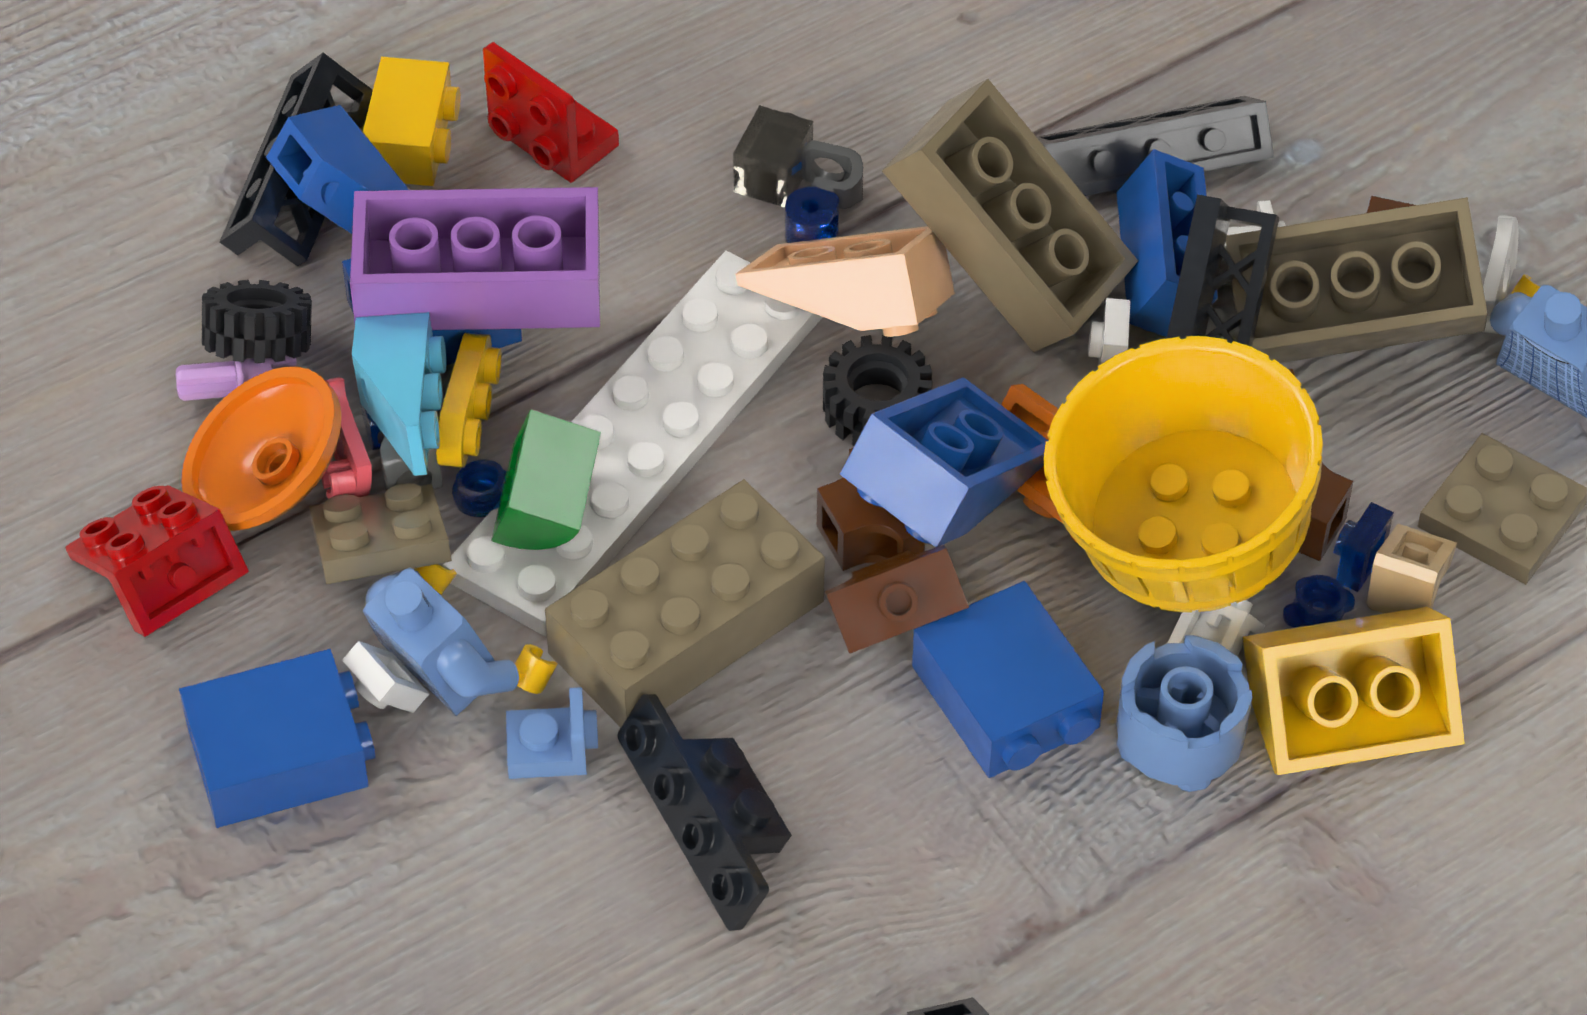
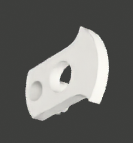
[1483,215,1519,334]

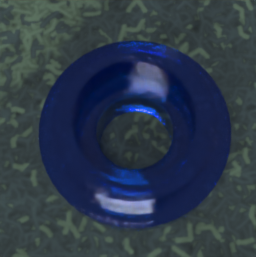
[452,459,507,518]

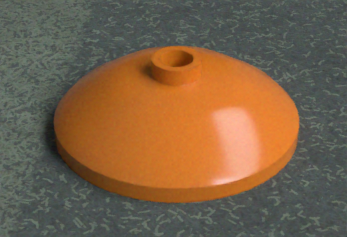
[181,367,341,531]

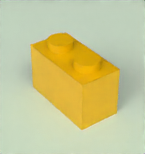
[363,57,461,186]

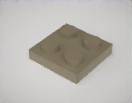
[1417,433,1587,585]
[309,483,452,584]

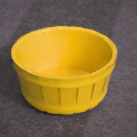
[1044,336,1323,613]

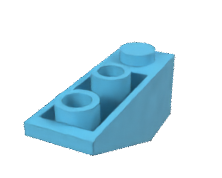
[352,312,446,476]

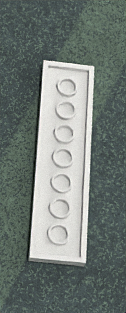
[442,250,823,637]

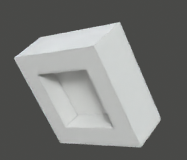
[1088,298,1130,366]
[342,641,429,713]

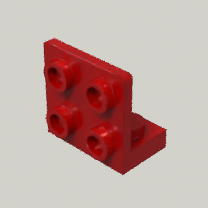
[483,42,619,183]
[65,485,249,637]

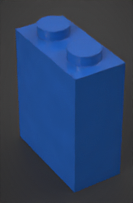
[912,580,1104,778]
[179,648,376,828]

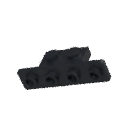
[617,694,792,931]

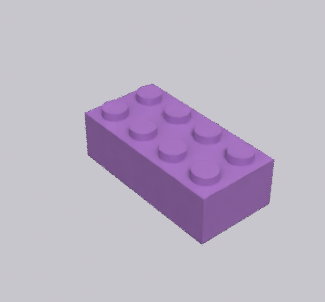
[350,187,600,330]

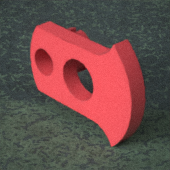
[321,377,372,499]

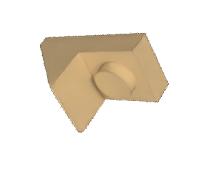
[1367,524,1457,613]

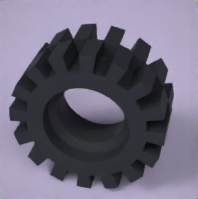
[201,280,312,363]
[823,335,933,446]

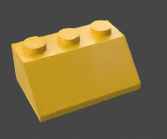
[1243,607,1465,775]

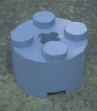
[1117,635,1252,792]

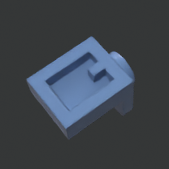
[506,687,598,779]

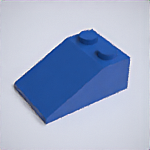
[840,377,1049,548]

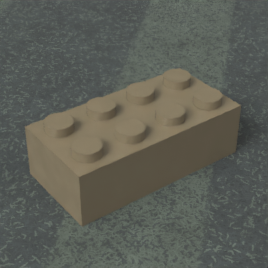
[882,79,1138,352]
[1225,197,1488,363]
[545,479,825,728]

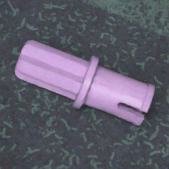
[175,356,297,401]

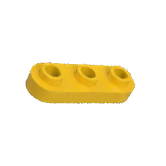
[436,333,502,468]

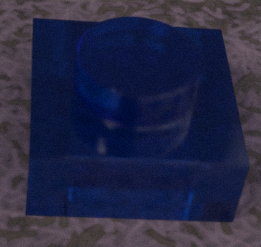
[1333,502,1394,592]

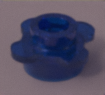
[1283,575,1355,628]

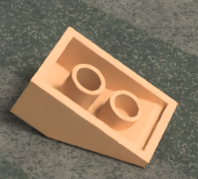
[736,226,955,337]

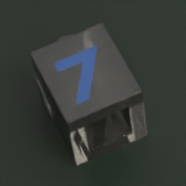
[733,105,813,208]

